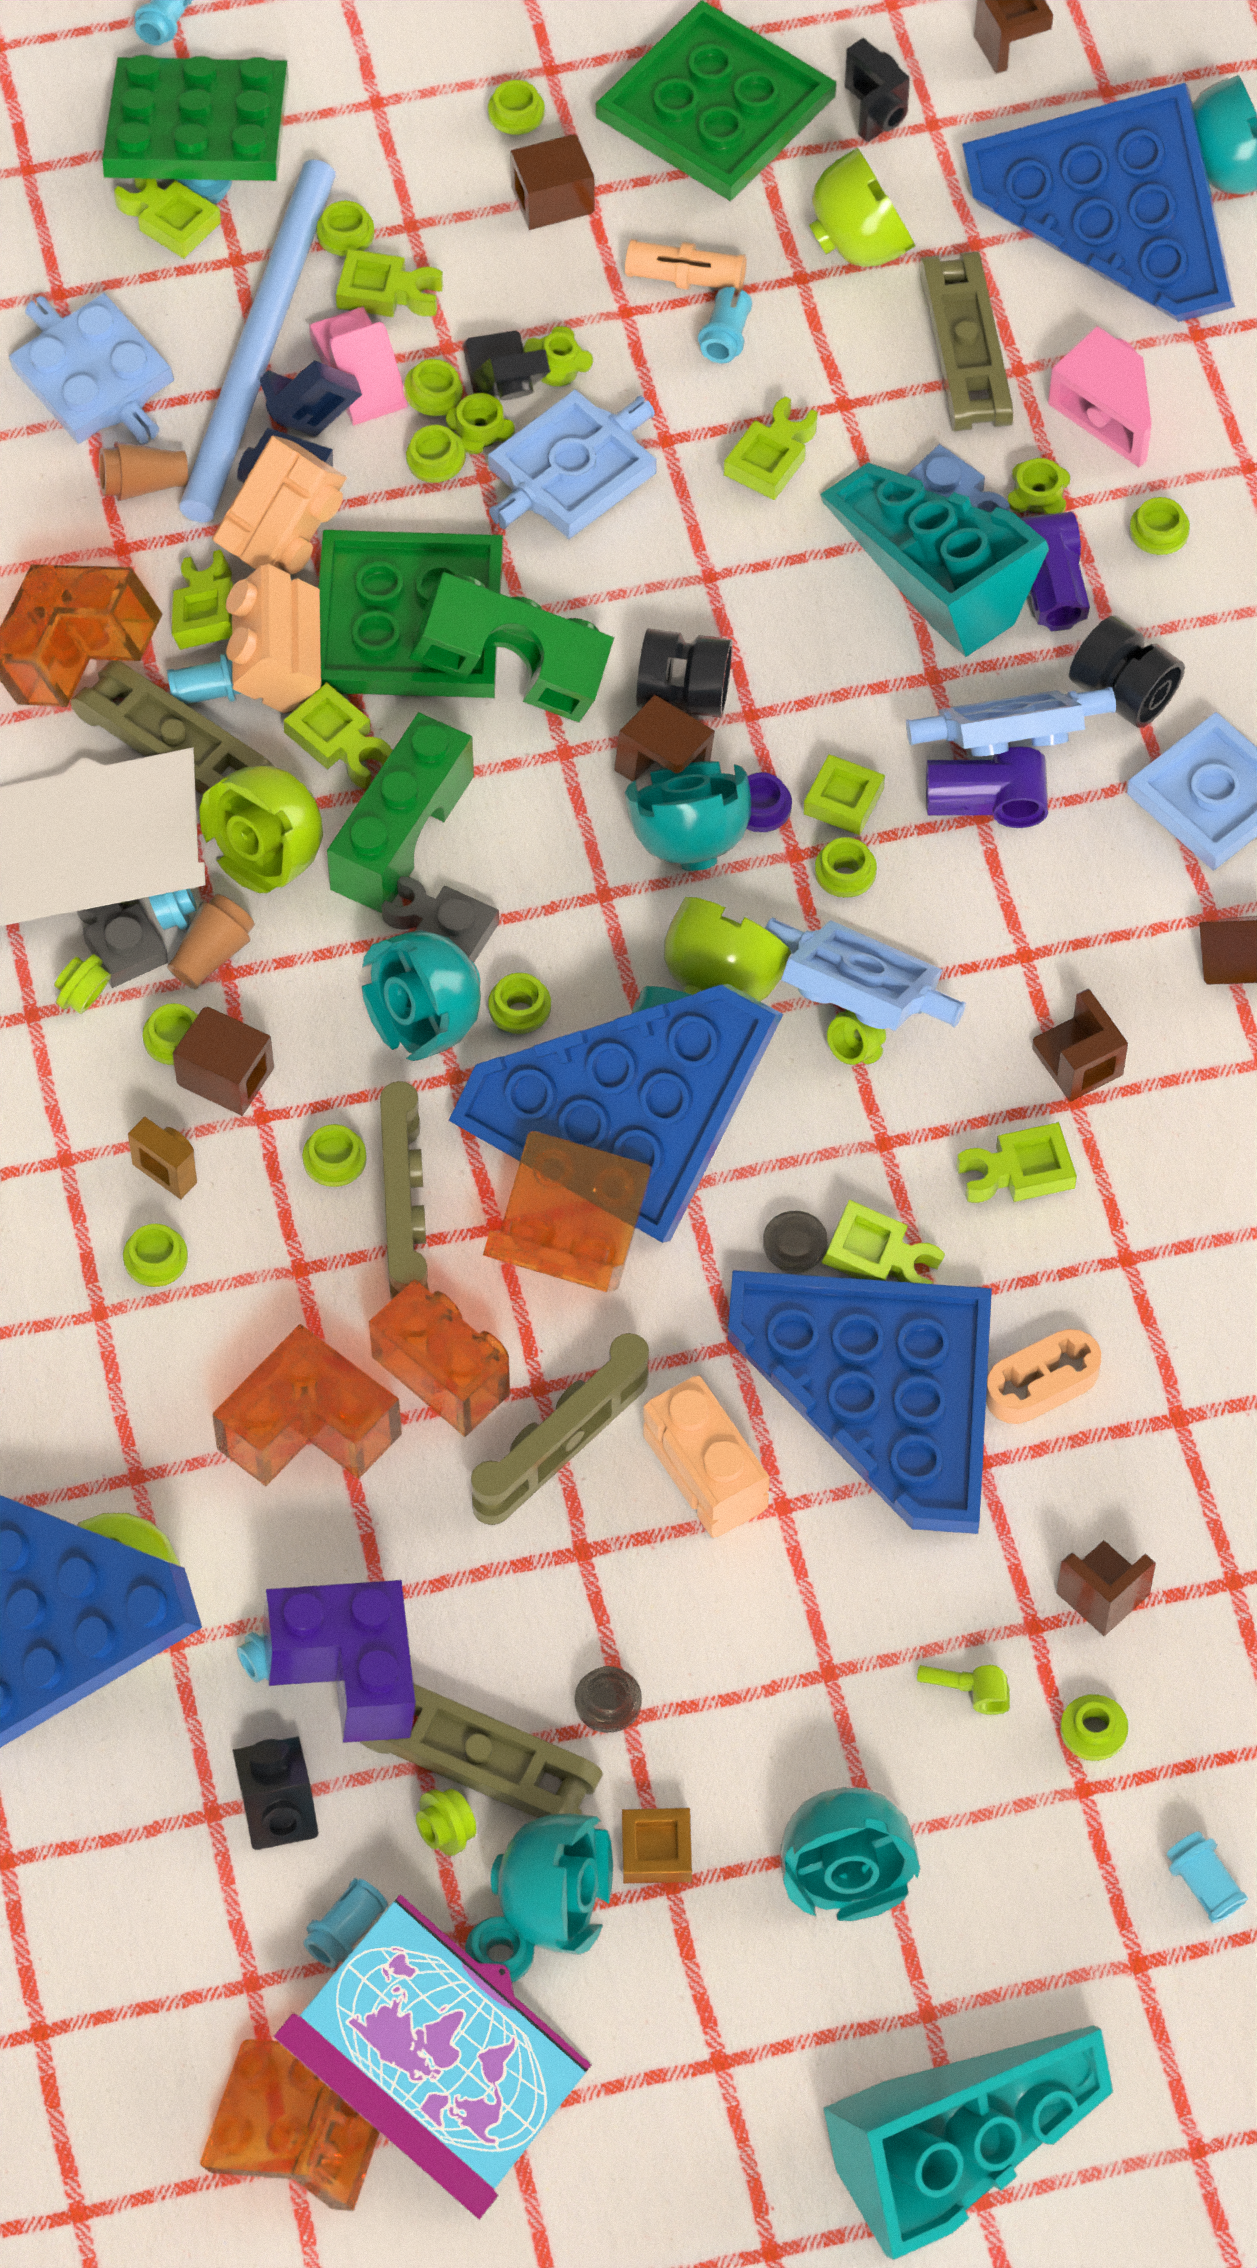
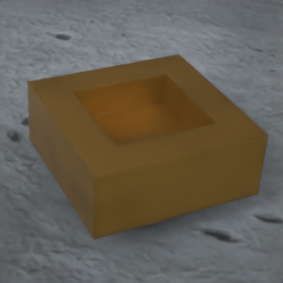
[128,1116,197,1200]
[622,1808,692,1884]

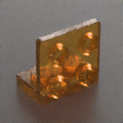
[483,1131,652,1292]
[200,2039,380,2211]

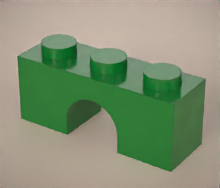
[409,572,614,723]
[327,712,474,913]

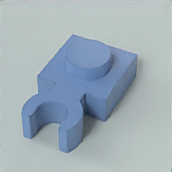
[906,444,1010,513]

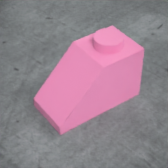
[1048,326,1152,467]

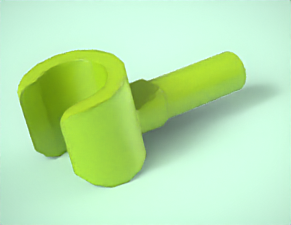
[917,1664,1010,1715]

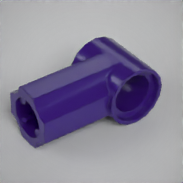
[1020,512,1090,631]
[926,746,1048,828]

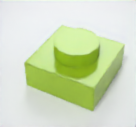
[803,754,885,836]

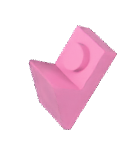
[309,306,408,426]

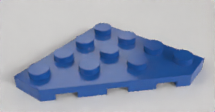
[962,83,1236,322]
[448,984,784,1243]
[728,1270,992,1534]
[0,1495,202,1748]

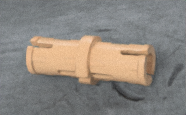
[625,239,747,293]

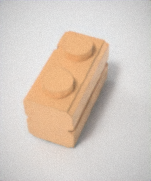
[212,435,347,574]
[226,564,321,713]
[643,1375,770,1538]

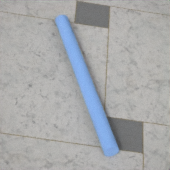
[179,160,336,523]

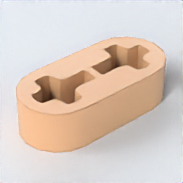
[986,1329,1101,1424]

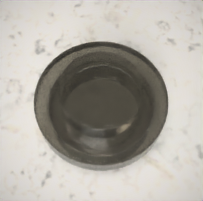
[763,1211,828,1274]
[575,1666,642,1733]

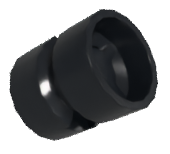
[1069,615,1185,728]
[636,628,733,718]

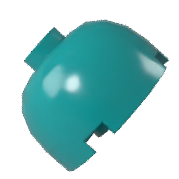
[1192,75,1257,195]
[624,761,751,871]
[362,930,481,1061]
[780,1787,920,1921]
[490,1813,613,1955]

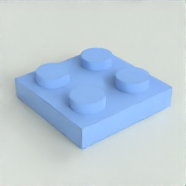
[1127,712,1257,871]

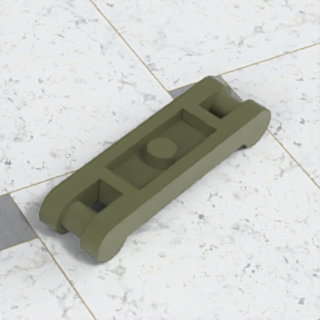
[920,251,1013,432]
[70,659,274,795]
[380,1081,429,1314]
[471,1333,649,1525]
[360,1683,603,1818]

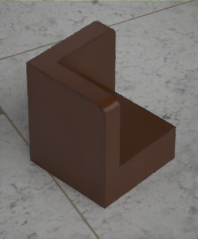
[973,0,1053,74]
[510,134,595,230]
[614,695,715,782]
[1199,916,1257,985]
[1032,989,1128,1102]
[173,1007,274,1116]
[1056,1540,1156,1637]

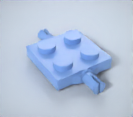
[9,293,174,444]
[488,389,656,539]
[906,687,1116,756]
[765,917,966,1031]

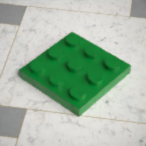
[596,0,836,202]
[102,55,288,181]
[318,530,503,698]

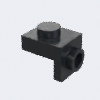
[845,37,910,142]
[462,331,551,400]
[232,1736,319,1850]

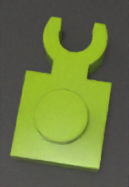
[114,178,221,259]
[336,249,443,318]
[724,396,818,501]
[171,549,234,650]
[284,683,393,789]
[956,1122,1077,1203]
[821,1199,945,1284]

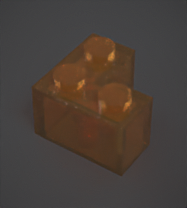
[0,564,163,707]
[212,1324,402,1487]

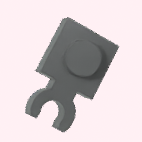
[382,876,499,963]
[76,902,168,988]

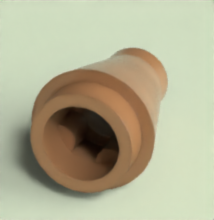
[99,441,188,501]
[167,894,255,989]

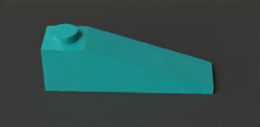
[820,463,1049,657]
[823,2025,1113,2260]

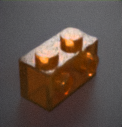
[369,1279,510,1437]

